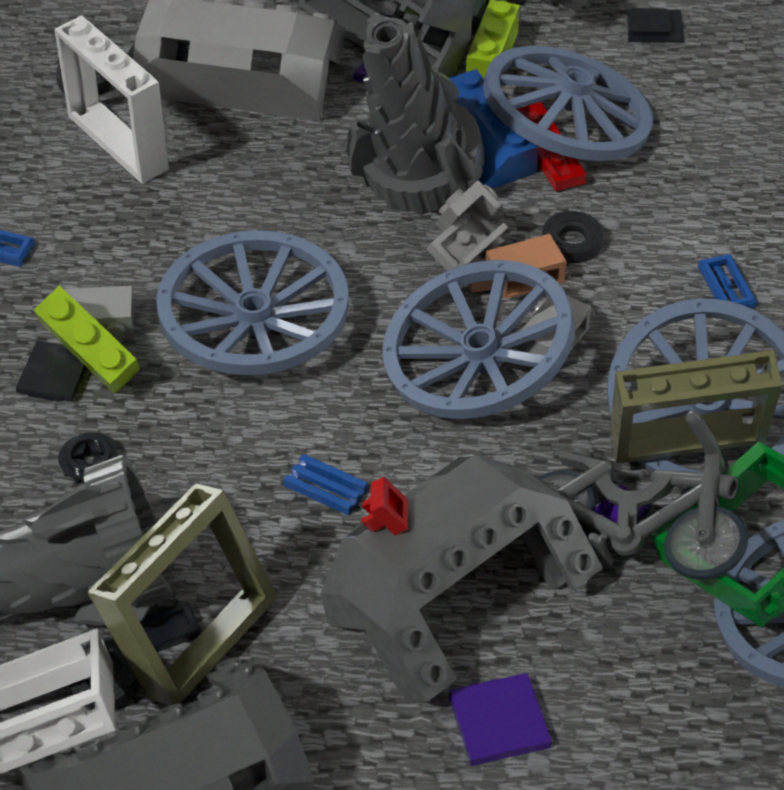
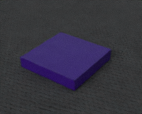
[449,673,552,766]

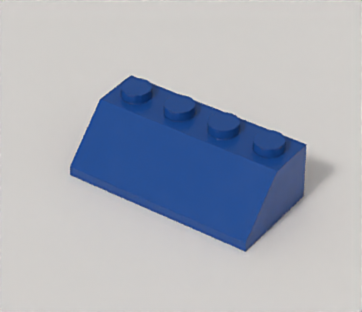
[449,69,538,189]

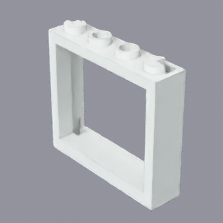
[54,16,169,184]
[0,628,116,774]

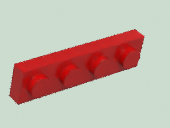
[507,96,586,192]

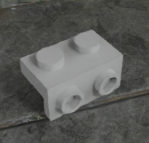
[436,180,501,232]
[426,206,508,271]

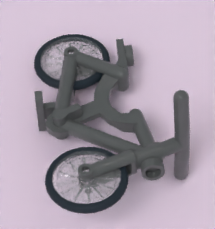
[537,410,748,580]

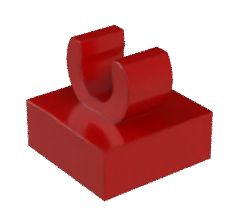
[361,477,408,536]

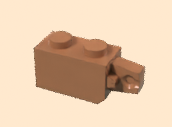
[468,234,566,299]

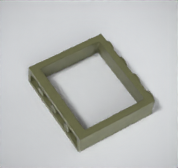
[610,350,782,464]
[87,484,278,706]

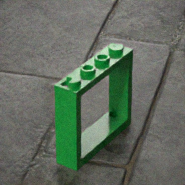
[652,442,784,628]

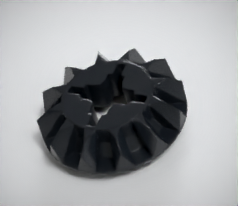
[58,432,119,483]

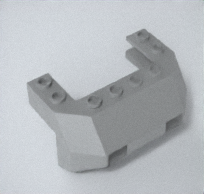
[133,0,345,121]

